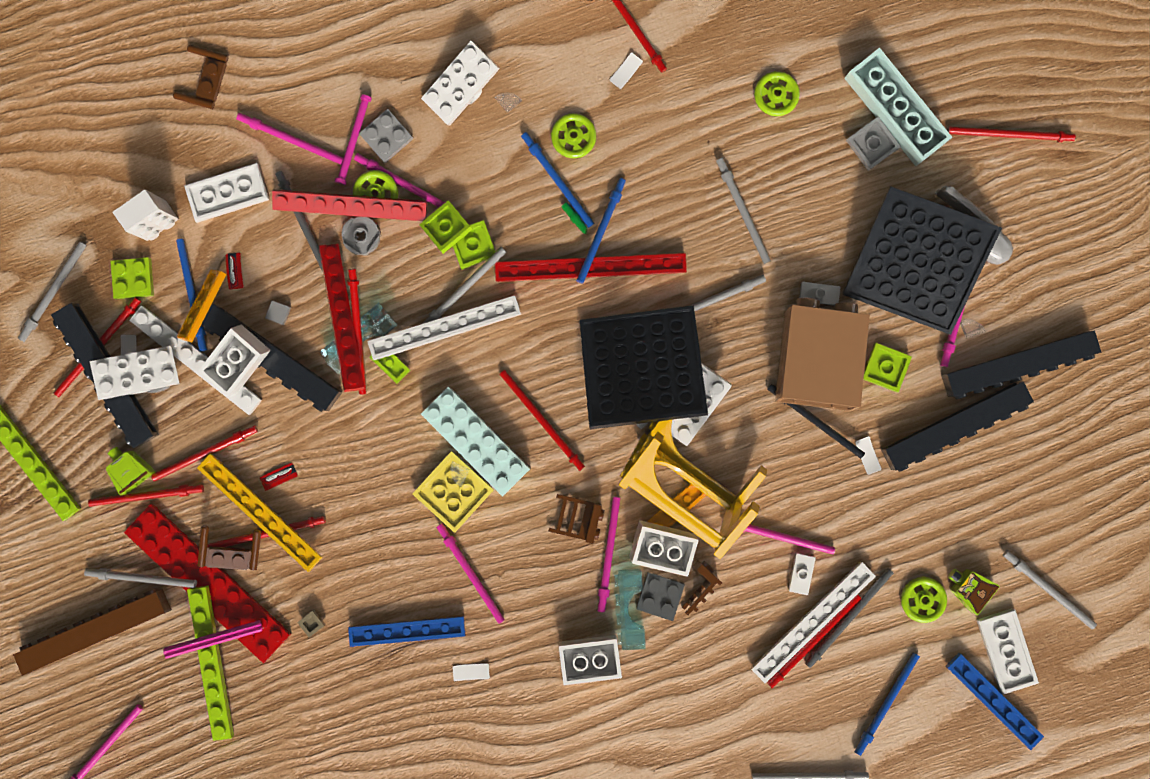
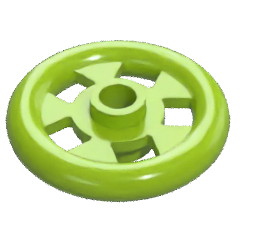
[754,71,800,116]
[551,113,596,159]
[353,170,398,199]
[901,577,947,623]

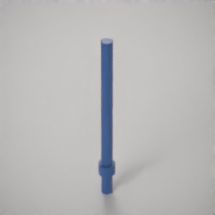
[521,132,595,228]
[576,178,626,284]
[176,239,207,351]
[854,652,920,756]

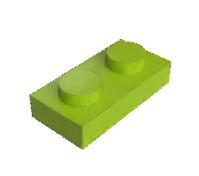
[369,354,411,384]

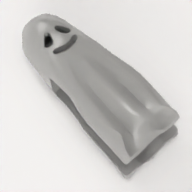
[935,186,1013,265]

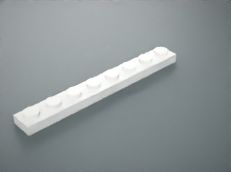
[367,295,521,360]
[129,306,262,415]
[751,561,876,683]

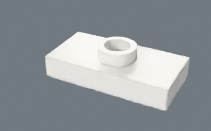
[799,282,840,306]
[788,553,815,595]

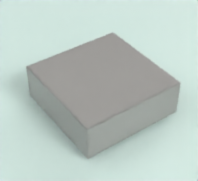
[265,301,291,325]

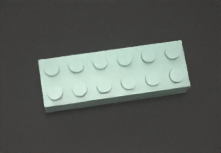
[844,48,952,166]
[421,387,531,497]

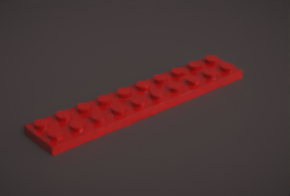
[124,504,291,664]

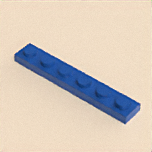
[348,616,466,647]
[945,653,1044,750]

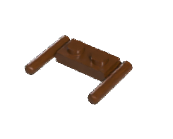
[173,45,229,110]
[197,525,261,570]

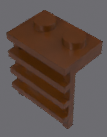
[548,494,605,544]
[682,560,722,615]

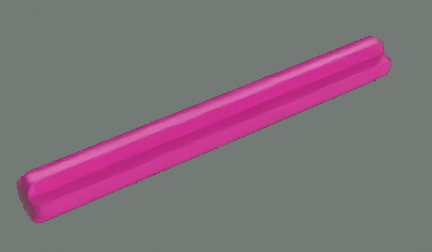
[163,620,263,659]

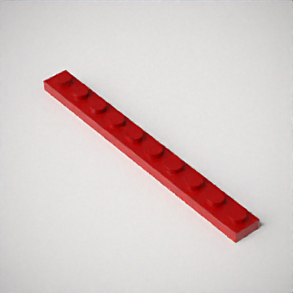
[495,253,687,282]

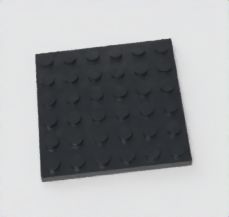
[843,186,1002,335]
[579,305,708,430]

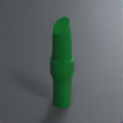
[561,202,587,234]

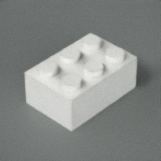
[113,190,178,241]
[198,325,271,397]
[629,520,698,577]
[559,635,622,685]

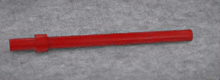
[151,425,258,482]
[88,485,204,507]

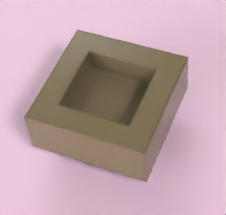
[297,610,326,637]

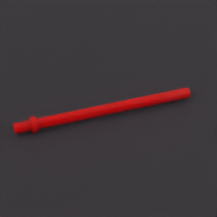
[612,0,667,73]
[947,126,1076,143]
[347,268,367,395]
[53,297,142,397]
[499,370,585,471]
[207,516,326,547]
[767,594,861,689]

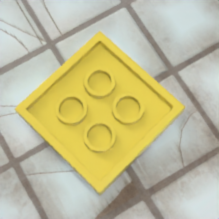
[413,451,494,533]

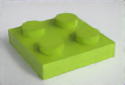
[419,200,472,254]
[453,220,496,270]
[110,257,154,299]
[863,343,912,393]

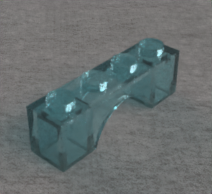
[320,303,397,375]
[614,569,646,650]

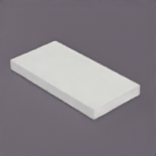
[184,163,269,223]
[976,608,1039,695]

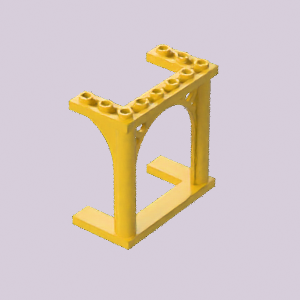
[619,420,767,559]

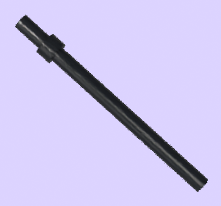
[767,384,865,459]

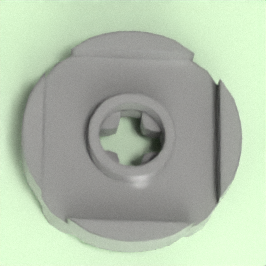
[342,217,381,256]

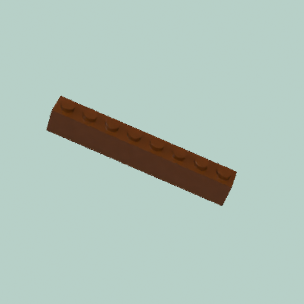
[13,588,172,676]

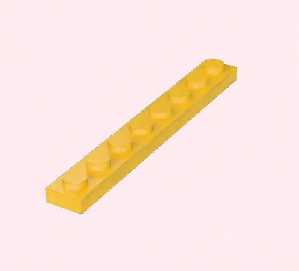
[197,454,322,572]

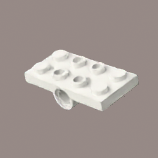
[421,41,500,125]
[90,346,180,400]
[671,363,732,446]

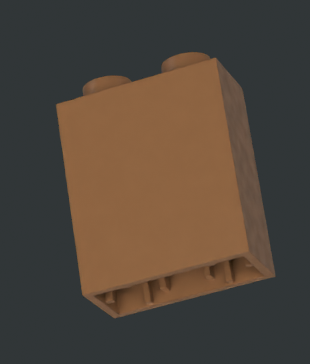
[775,298,870,411]

